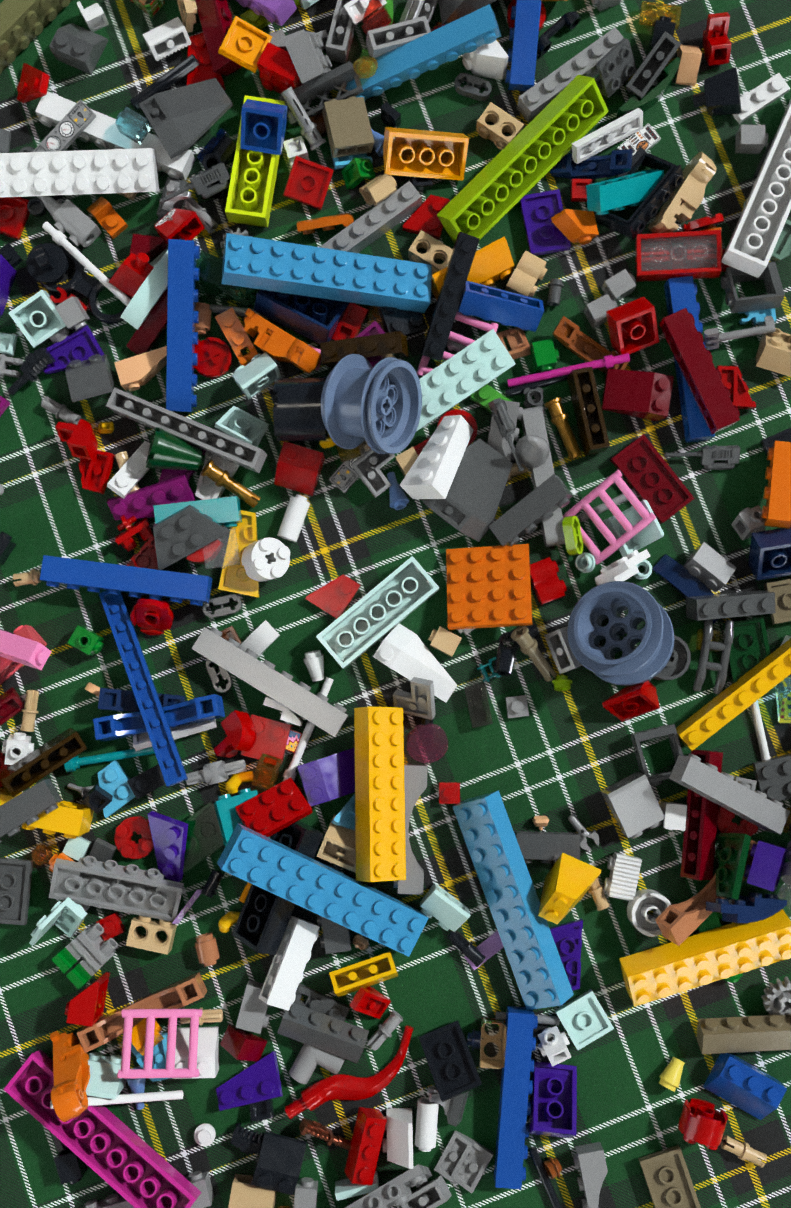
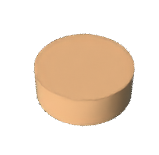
[84,682,100,697]

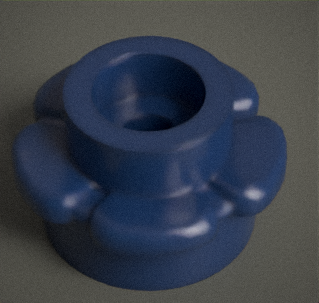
[467,1029,481,1051]

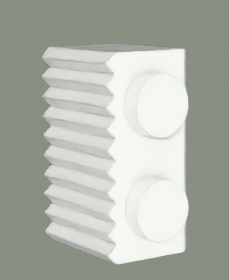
[143,17,191,61]
[604,852,642,902]

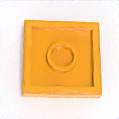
[218,16,272,73]

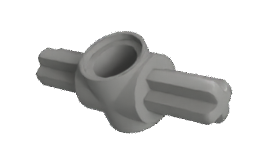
[185,759,247,786]

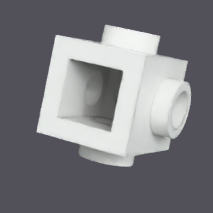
[2,732,34,765]
[537,1025,571,1067]

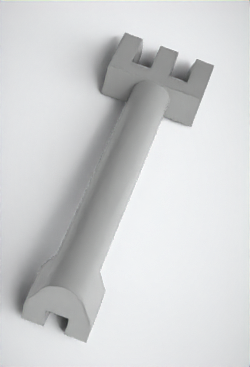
[704,316,775,350]

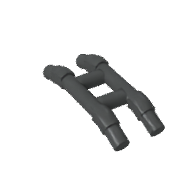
[693,619,734,695]

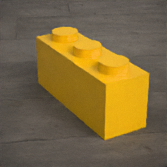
[329,952,398,997]

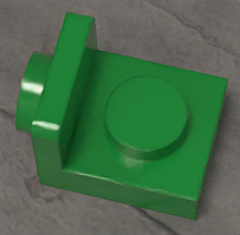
[341,158,375,189]

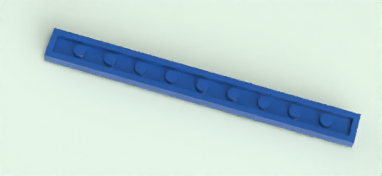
[99,590,188,787]

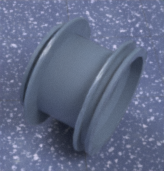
[321,354,422,454]
[567,581,674,686]

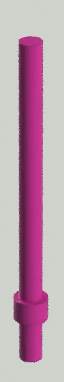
[507,353,630,387]

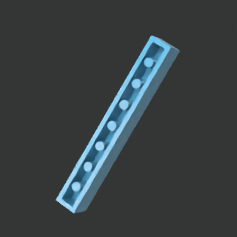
[345,4,501,101]

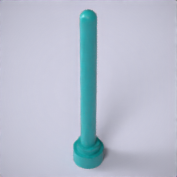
[64,747,155,772]

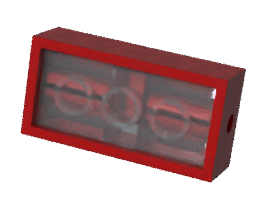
[636,230,722,282]

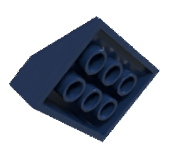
[254,290,350,344]

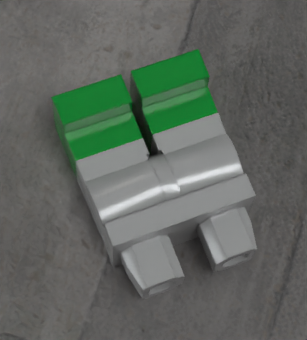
[51,923,118,990]

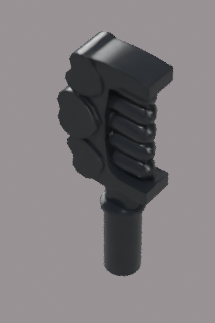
[8,348,56,395]
[231,1122,264,1154]

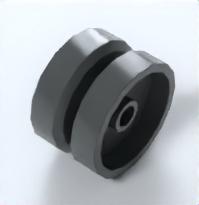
[653,635,691,680]

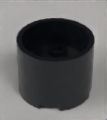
[273,378,328,441]

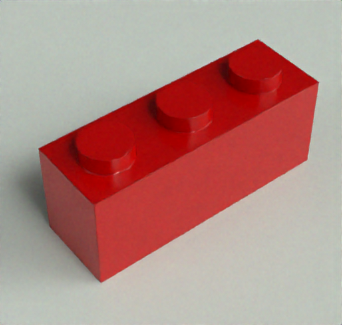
[344,1107,387,1185]

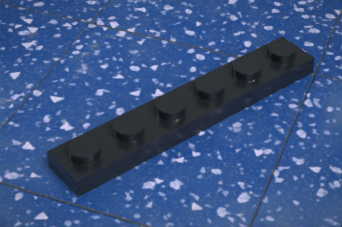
[420,232,480,361]

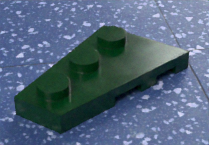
[715,833,751,900]

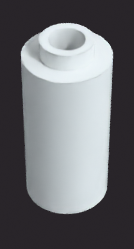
[277,494,310,542]
[415,1097,439,1152]

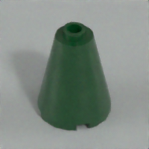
[146,427,206,471]

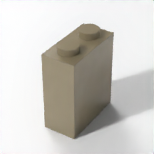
[322,96,374,158]

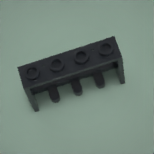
[594,147,683,240]

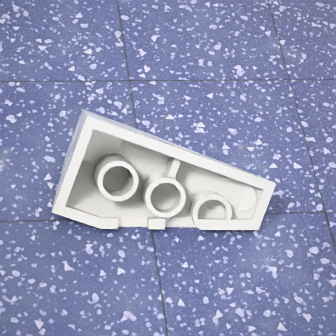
[373,623,457,703]

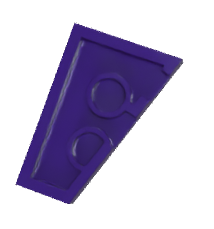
[43,325,105,374]
[147,811,188,882]
[549,919,583,991]
[216,1051,283,1111]

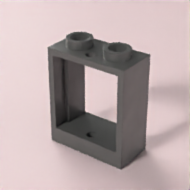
[721,262,785,313]
[630,724,683,786]

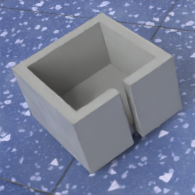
[284,31,332,84]

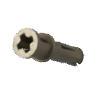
[511,626,557,682]

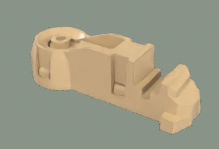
[648,152,717,233]

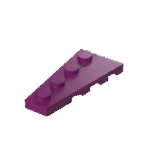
[107,475,196,520]

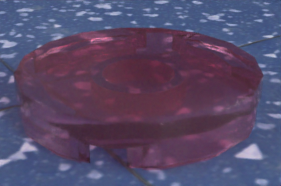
[407,723,448,763]

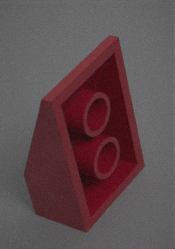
[601,369,674,422]

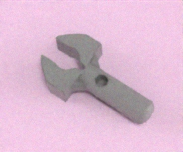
[568,814,599,851]

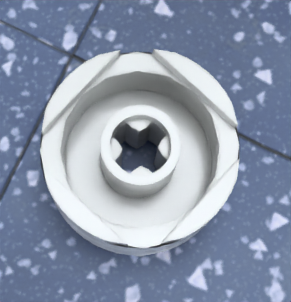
[241,537,290,582]
[627,889,671,937]

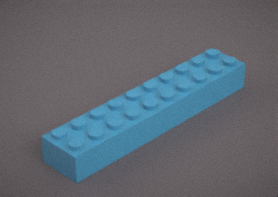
[221,233,432,313]
[453,790,574,1010]
[217,823,429,957]

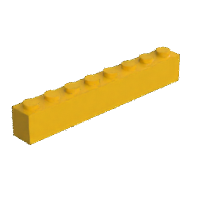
[676,638,791,751]

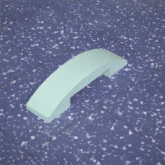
[121,251,168,330]

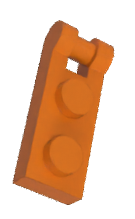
[296,213,354,234]
[215,307,258,366]

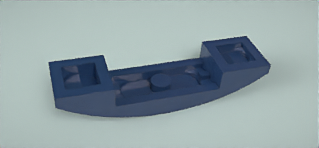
[550,149,633,179]
[652,554,718,624]
[98,688,185,712]

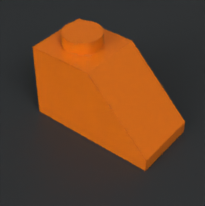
[551,209,599,245]

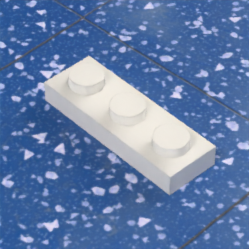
[732,73,790,124]
[107,441,150,499]

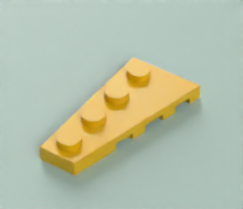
[218,510,259,598]

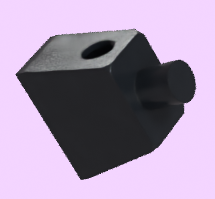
[693,67,742,116]

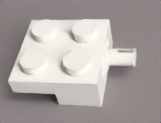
[595,549,650,585]

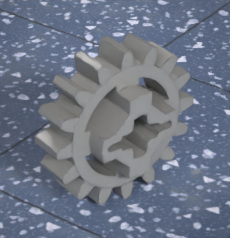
[762,976,791,1015]

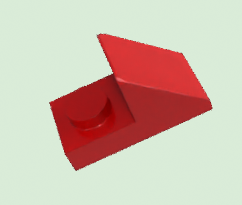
[349,986,391,1019]

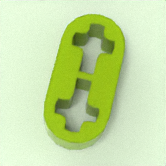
[562,516,583,556]

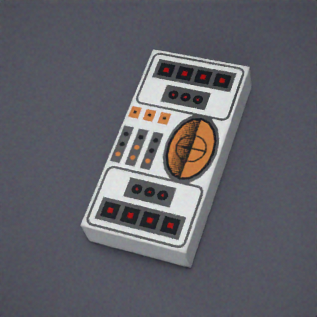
[617,123,661,157]

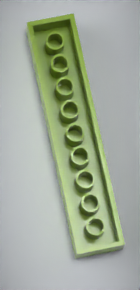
[437,75,609,244]

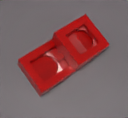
[332,303,369,340]

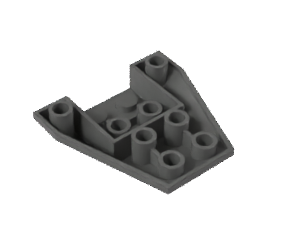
[139,78,233,159]
[421,438,513,542]

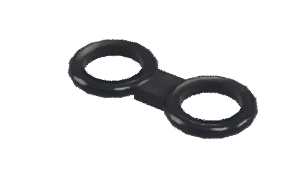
[40,247,132,324]

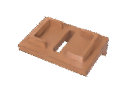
[496,327,531,360]

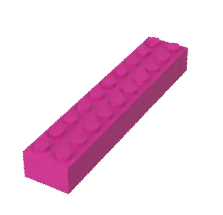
[3,1049,202,1208]

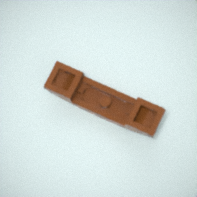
[552,316,629,374]

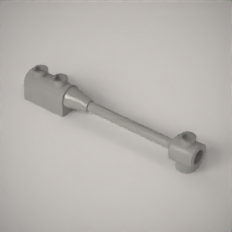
[36,196,102,247]

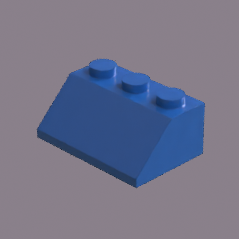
[703,1053,787,1120]

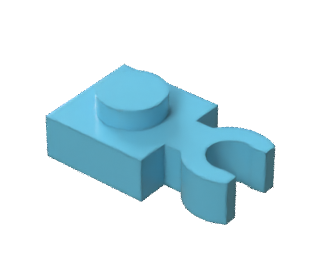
[739,308,777,325]

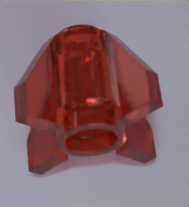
[361,0,395,35]

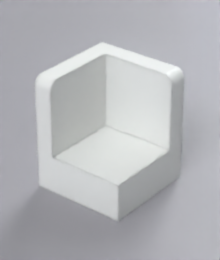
[76,1,109,32]
[660,801,687,831]

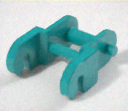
[477,657,501,682]

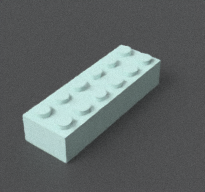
[416,329,516,432]
[316,556,439,669]

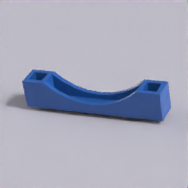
[93,694,225,741]

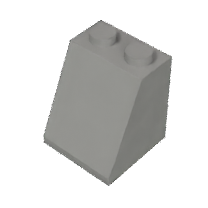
[600,772,665,839]

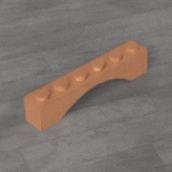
[655,840,758,946]
[77,972,207,1053]

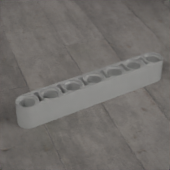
[521,406,565,547]

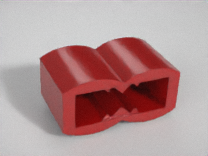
[530,557,567,606]

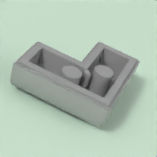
[350,449,396,498]
[289,1044,345,1084]

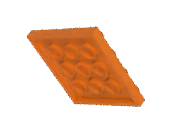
[446,544,533,630]

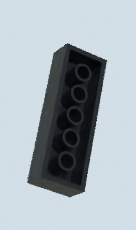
[232,820,323,955]

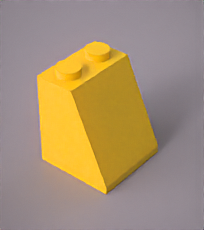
[538,852,601,925]

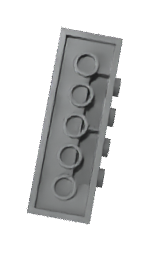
[49,856,184,922]
[345,1164,432,1208]

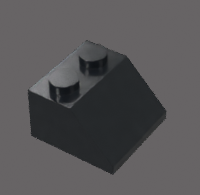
[251,1131,307,1196]

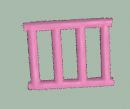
[417,311,499,376]
[563,470,656,565]
[117,1009,203,1079]

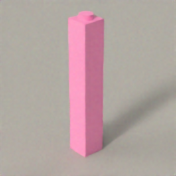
[0,630,52,670]

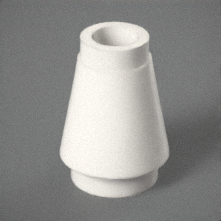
[303,650,325,682]

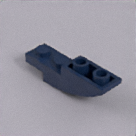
[706,892,787,923]

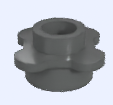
[523,387,544,408]

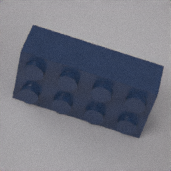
[748,528,791,580]

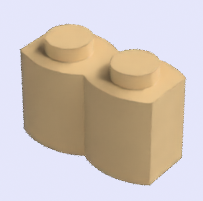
[359,174,397,206]
[505,251,548,298]

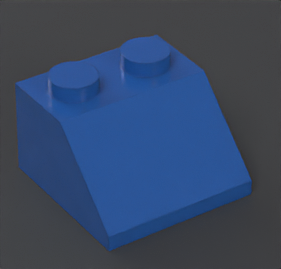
[240,99,288,155]

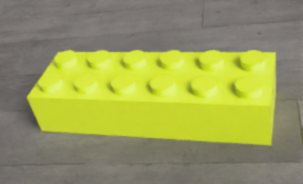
[225,95,285,227]

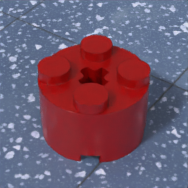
[678,1098,728,1150]

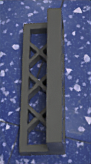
[278,61,364,126]

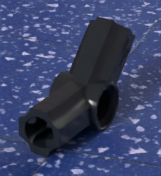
[203,136,236,199]
[493,624,539,677]

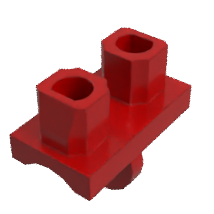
[115,515,153,551]

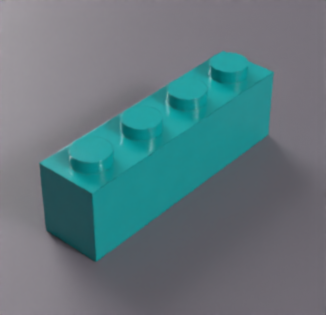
[586,169,664,215]
[153,496,242,528]

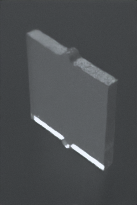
[203,528,240,569]

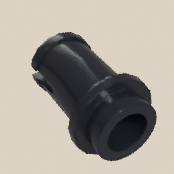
[201,869,224,898]

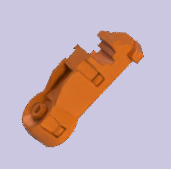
[243,308,322,374]
[50,1031,90,1122]

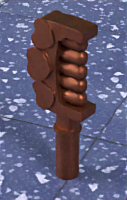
[299,1118,351,1150]

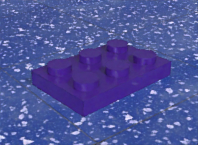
[519,189,571,256]

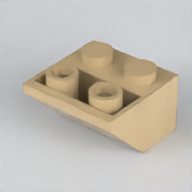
[756,328,791,377]
[316,814,356,873]
[228,1174,276,1208]

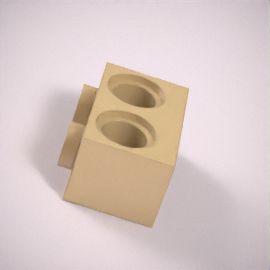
[476,102,524,150]
[408,230,453,275]
[126,915,177,955]

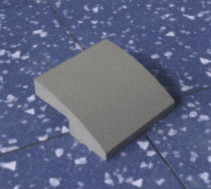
[434,1131,494,1193]

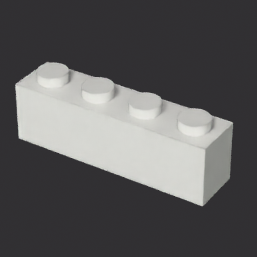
[259,915,320,1011]

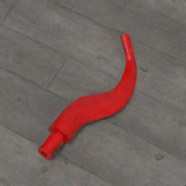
[285,1025,413,1119]

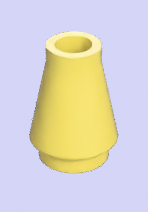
[659,1057,685,1092]

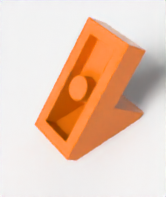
[86,196,128,239]

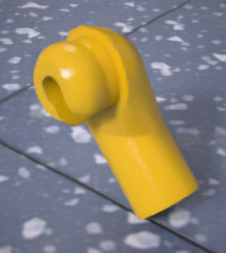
[225,771,254,795]
[218,911,241,933]

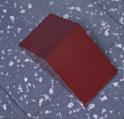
[130,233,167,261]
[220,1024,267,1062]

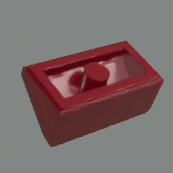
[0,687,25,726]

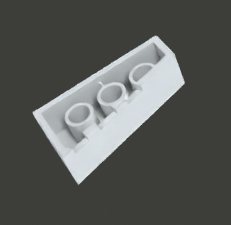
[400,415,473,499]

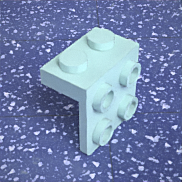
[604,499,664,557]
[29,897,88,946]

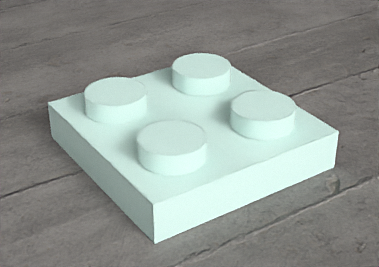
[555,989,614,1050]

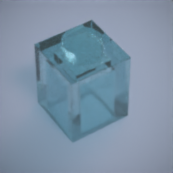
[115,106,151,145]

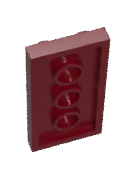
[610,434,695,524]

